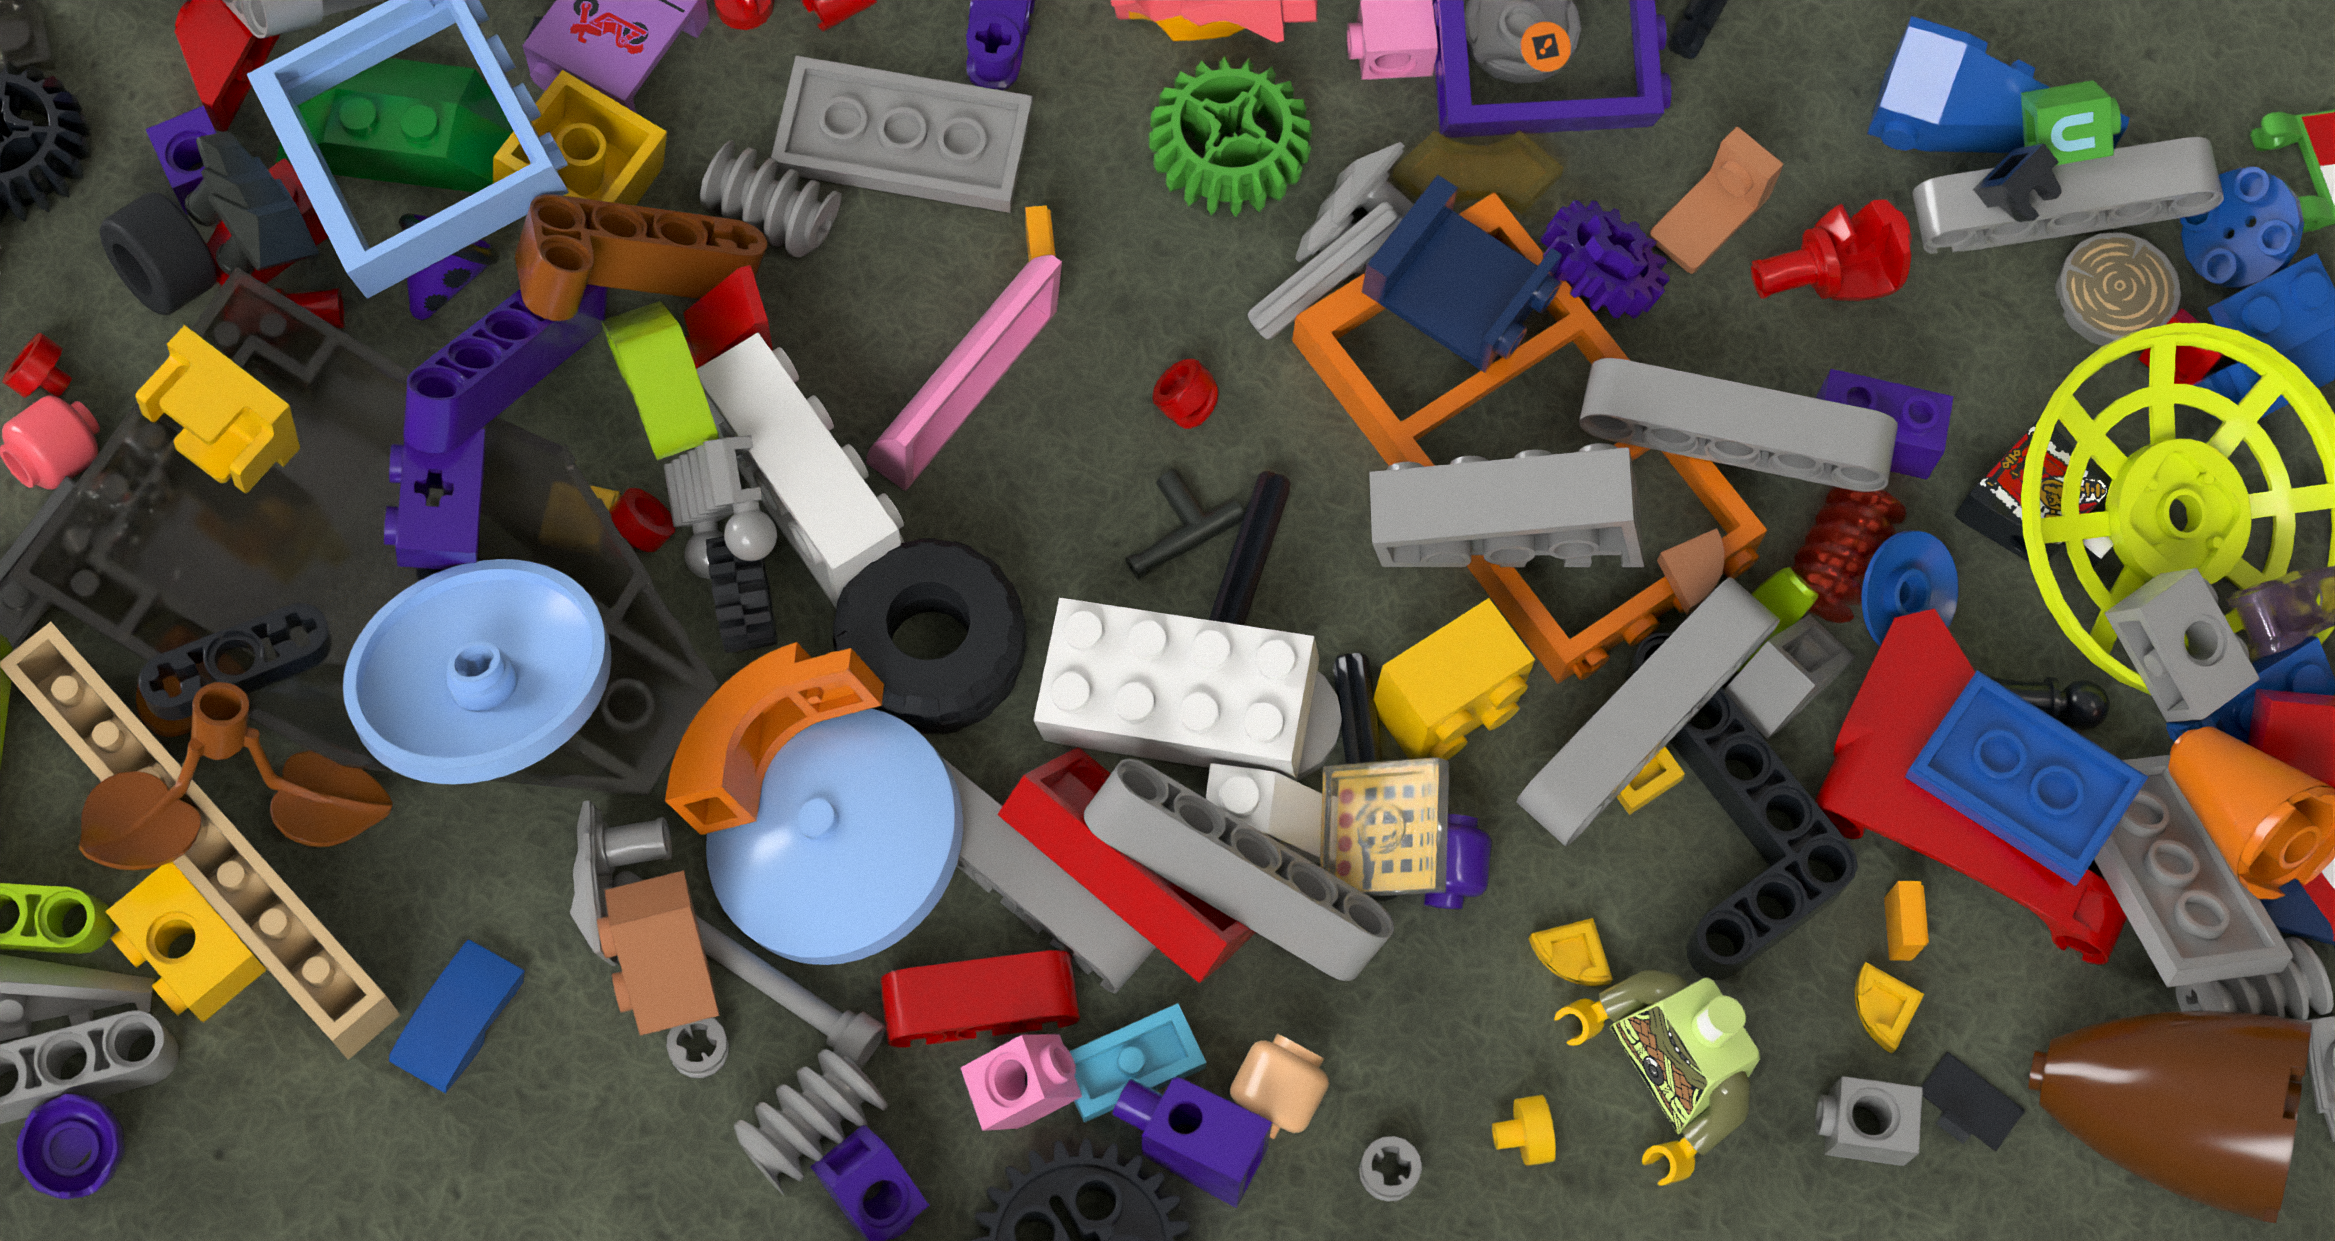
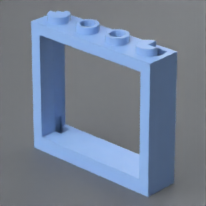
[247,0,569,299]

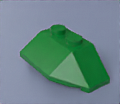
[275,58,514,193]

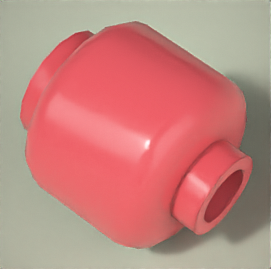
[0,395,100,490]

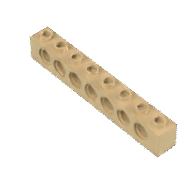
[0,622,400,1060]

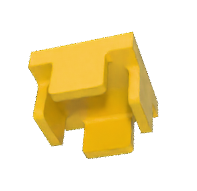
[135,325,300,494]

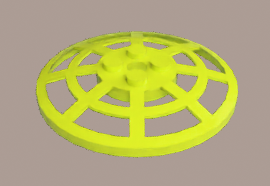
[2021,323,2335,695]

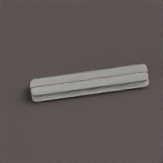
[1248,202,1402,340]

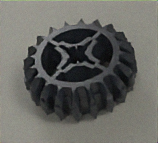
[0,60,91,225]

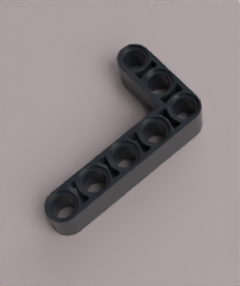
[1626,633,1858,980]

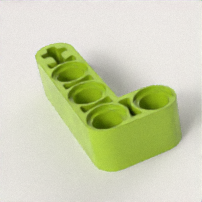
[601,301,719,460]

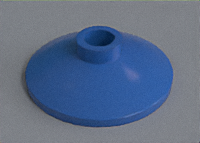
[1862,530,1958,647]

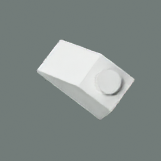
[1205,763,1336,864]

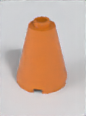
[2168,726,2335,899]

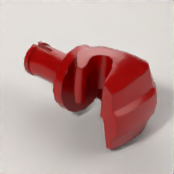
[1751,199,1912,301]

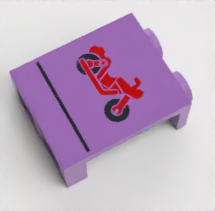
[522,0,710,113]

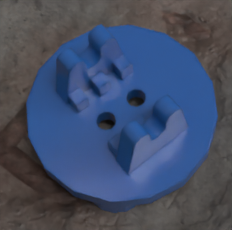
[2180,167,2304,289]

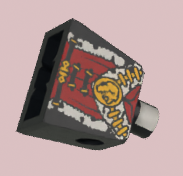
[1954,418,2114,568]

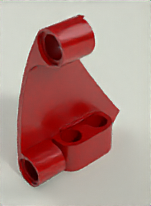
[1814,608,2127,965]

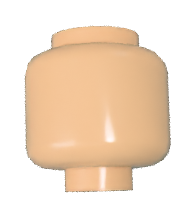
[1230,1034,1329,1139]

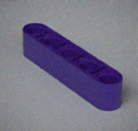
[404,285,608,453]

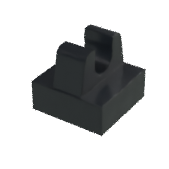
[1973,143,2062,222]

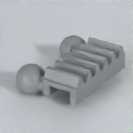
[664,435,777,579]

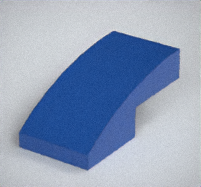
[389,939,525,1094]

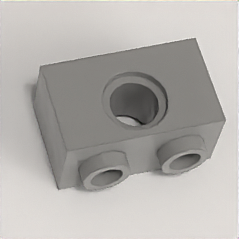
[2104,568,2260,722]

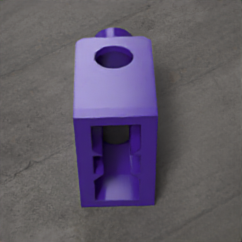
[1112,1077,1272,1208]

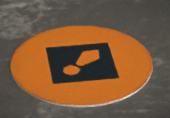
[1520,22,1571,72]

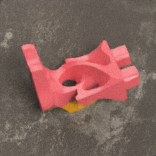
[1111,0,1318,43]

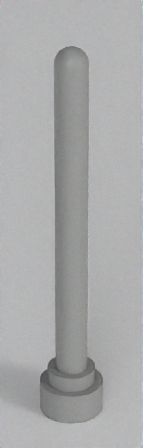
[613,871,886,1069]

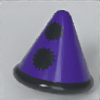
[399,213,500,320]

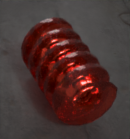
[1791,486,1907,623]

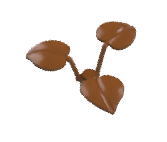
[79,627,393,870]

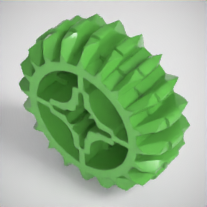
[1149,56,1312,217]

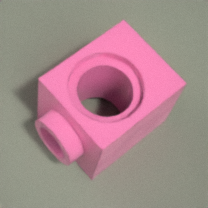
[1347,0,1438,80]
[961,1034,1082,1131]

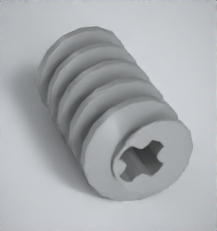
[700,140,842,257]
[2175,937,2334,1021]
[734,1049,888,1195]

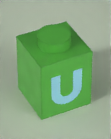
[2021,80,2121,165]

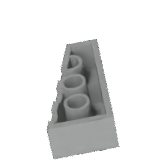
[1370,443,1644,567]

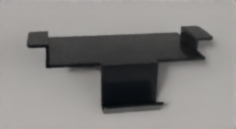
[1921,1052,2025,1152]

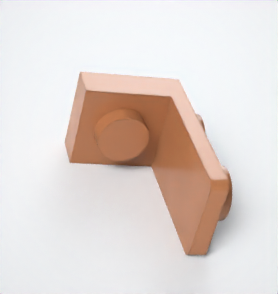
[1648,126,1784,274]

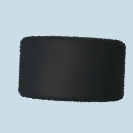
[99,192,217,315]

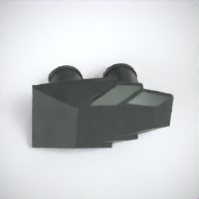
[185,131,319,279]

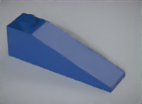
[1867,16,2130,153]

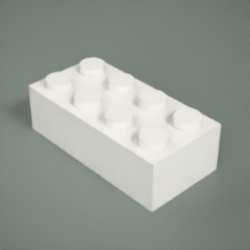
[696,333,905,608]
[1034,598,1319,782]

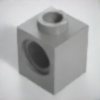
[1815,1076,1922,1166]

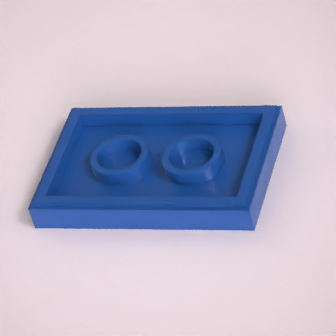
[1905,670,2148,886]

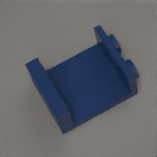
[1362,174,1562,373]

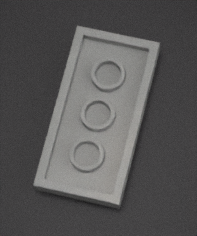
[771,56,1033,213]
[2094,755,2293,987]

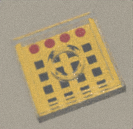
[1320,758,1449,896]

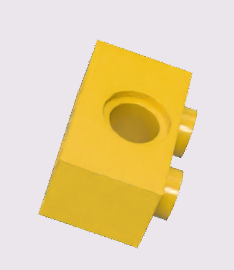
[105,862,267,1022]

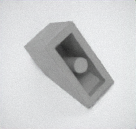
[1725,614,1856,739]

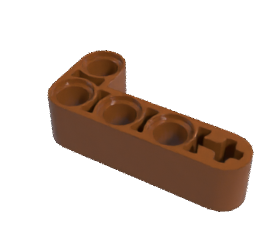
[515,194,767,321]

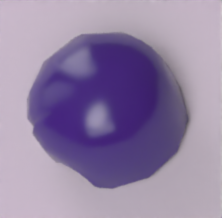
[16,1094,125,1200]

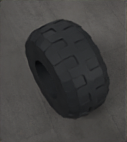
[833,538,1026,735]

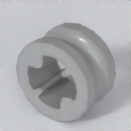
[666,1017,729,1078]
[1359,1136,1422,1202]

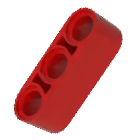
[880,950,1080,1048]

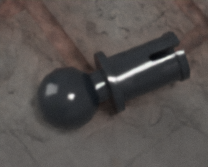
[1990,677,2110,730]

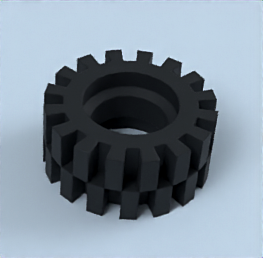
[706,536,778,653]

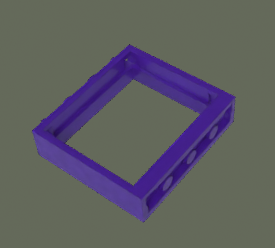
[1432,0,1671,138]

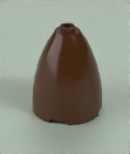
[2028,1011,2312,1224]

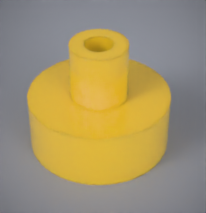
[1492,1095,1556,1166]

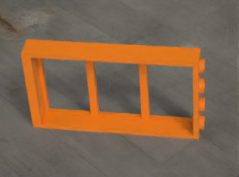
[1292,192,1767,684]

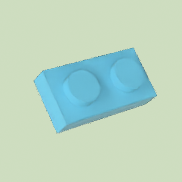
[1069,1003,1206,1123]

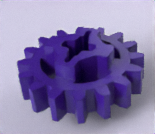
[1540,200,1670,319]

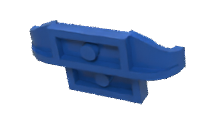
[2193,253,2335,420]

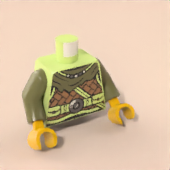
[1554,969,1760,1185]

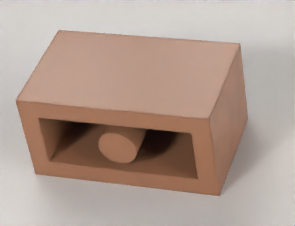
[596,871,719,1035]

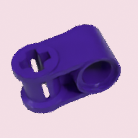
[966,0,1035,91]

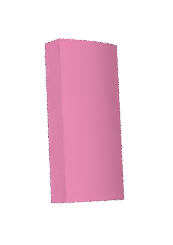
[866,255,1062,491]

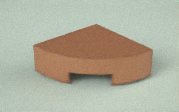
[1657,528,1724,615]

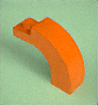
[665,642,884,835]

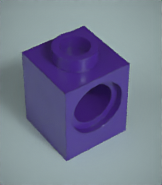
[145,105,216,215]
[810,1124,929,1241]

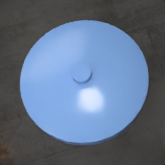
[343,559,611,784]
[706,708,963,965]

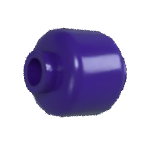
[1417,813,1492,910]

